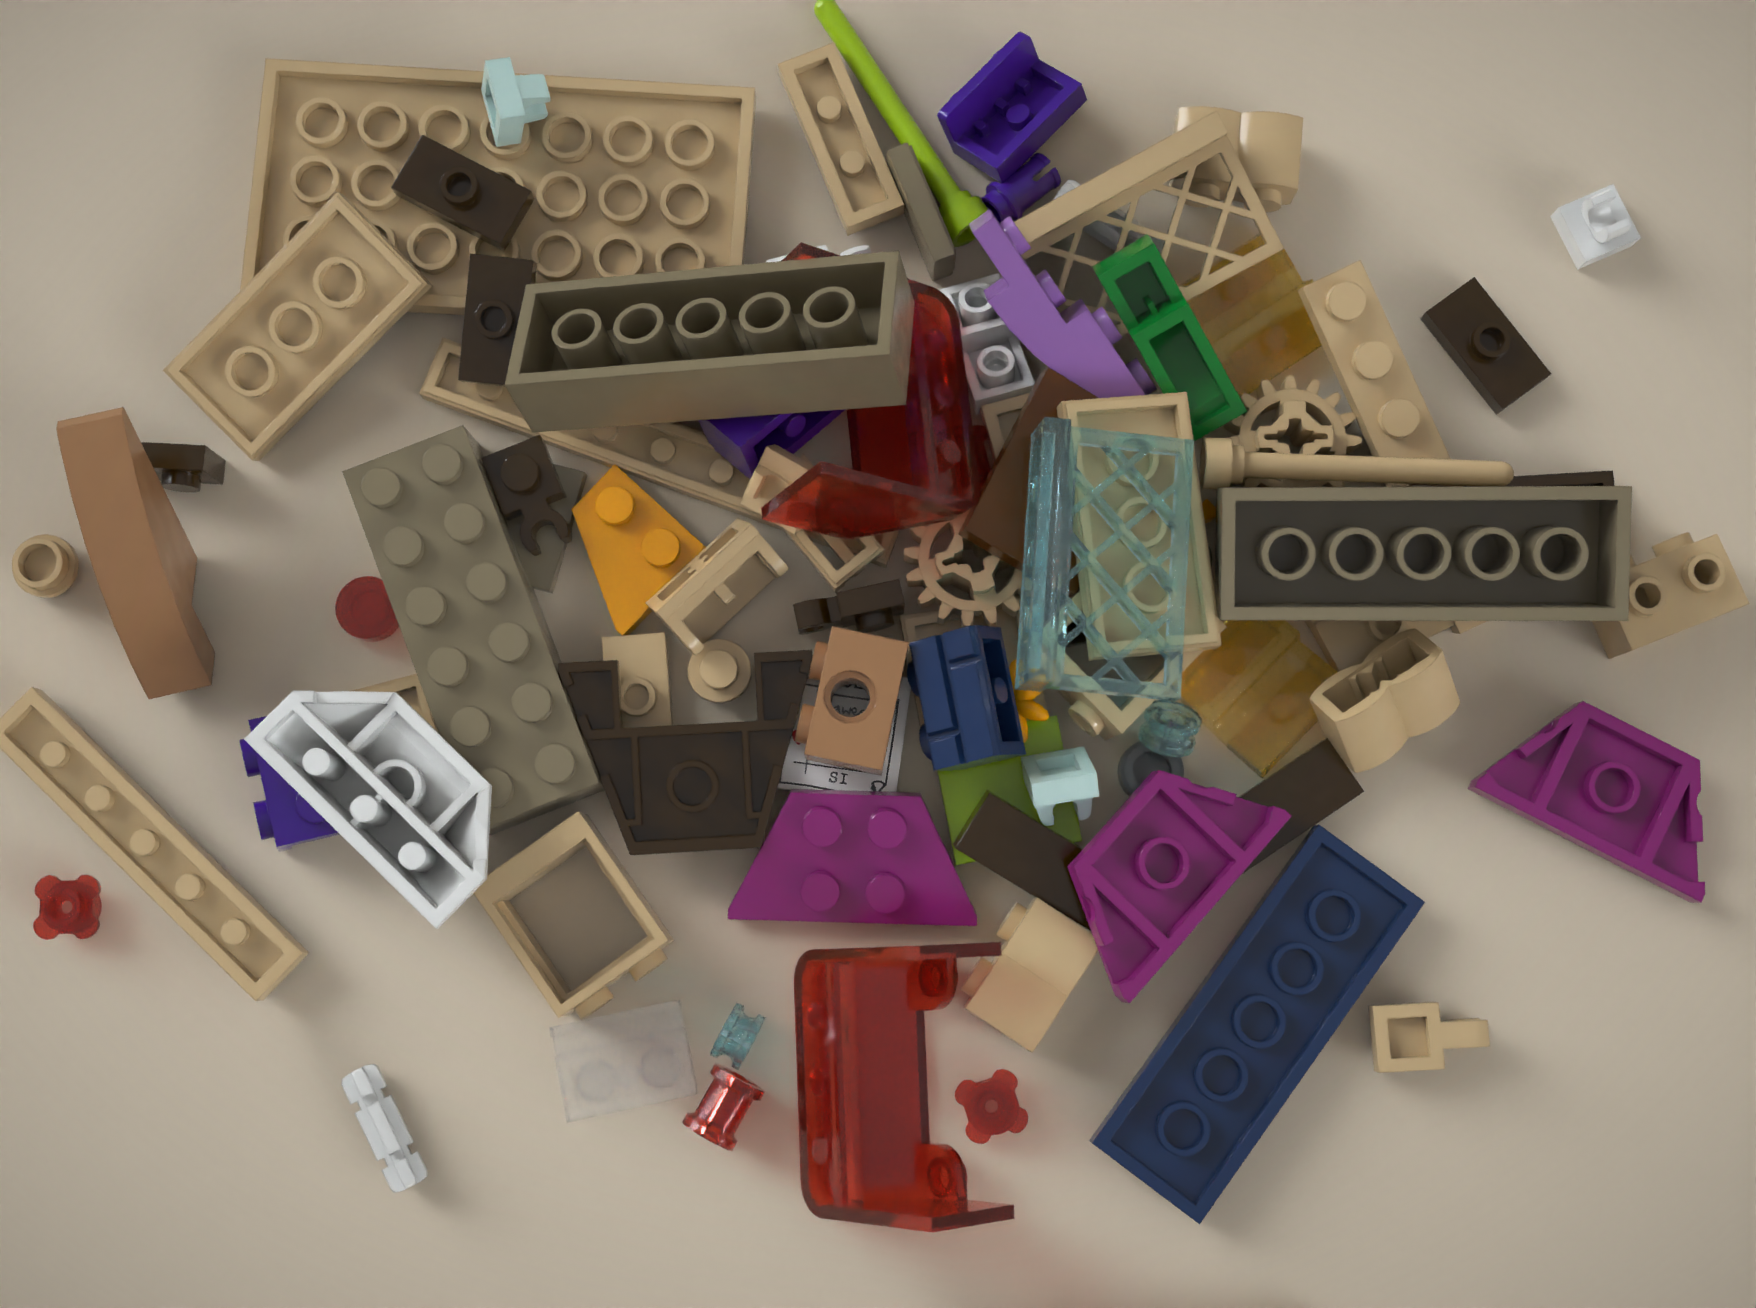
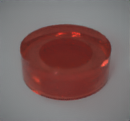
[335,576,399,642]

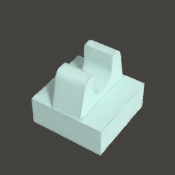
[481,57,551,147]
[1021,746,1099,826]

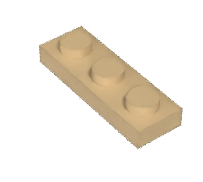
[778,42,904,236]

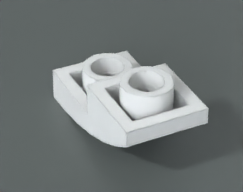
[939,273,1035,415]

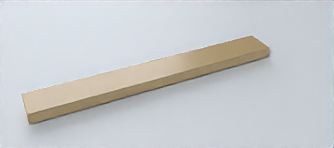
[419,337,908,568]

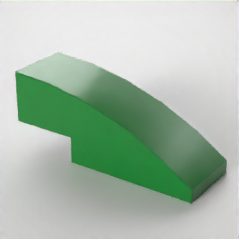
[1092,234,1247,441]

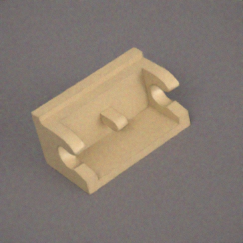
[645,518,789,656]

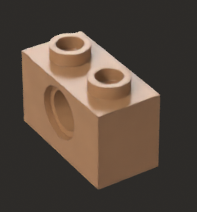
[795,626,909,776]

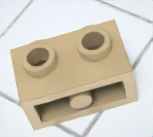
[1592,532,1750,659]

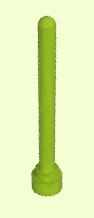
[814,0,988,247]

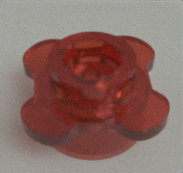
[33,875,102,940]
[955,1069,1028,1144]

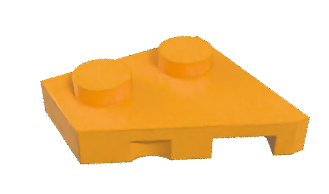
[571,464,706,636]

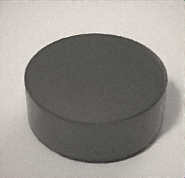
[1117,739,1184,797]

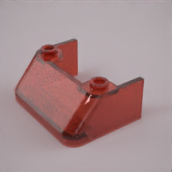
[761,242,980,540]
[794,942,1014,1232]

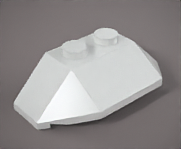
[244,690,492,929]

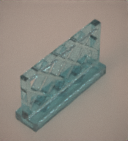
[1015,417,1194,701]

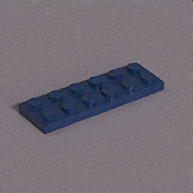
[1089,824,1425,1224]

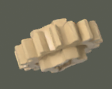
[1223,375,1362,487]
[904,490,1036,628]

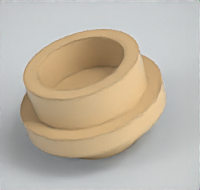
[12,534,79,598]
[687,639,752,703]

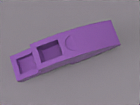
[969,209,1157,398]

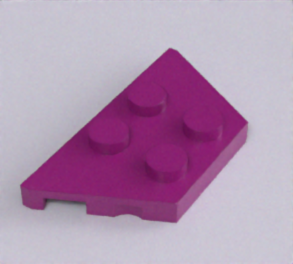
[1468,701,1705,903]
[1067,770,1291,1003]
[728,789,977,926]

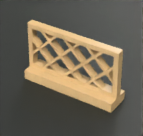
[1014,110,1284,336]

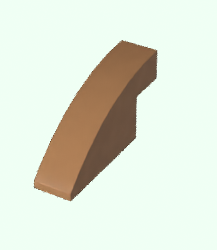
[56,407,215,699]

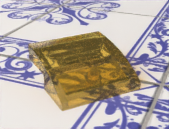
[1180,233,1322,397]
[1168,620,1337,779]

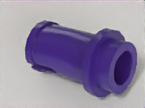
[981,153,1061,223]

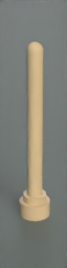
[1199,438,1514,490]

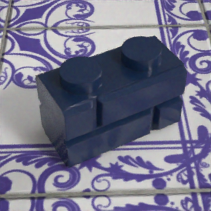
[907,625,1026,771]

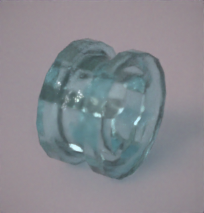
[1138,700,1202,757]
[710,1002,766,1070]

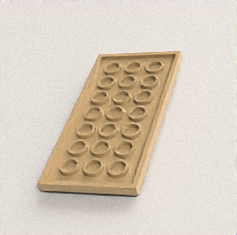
[240,58,756,315]

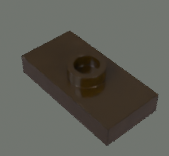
[391,135,535,251]
[458,253,537,386]
[1420,277,1551,415]

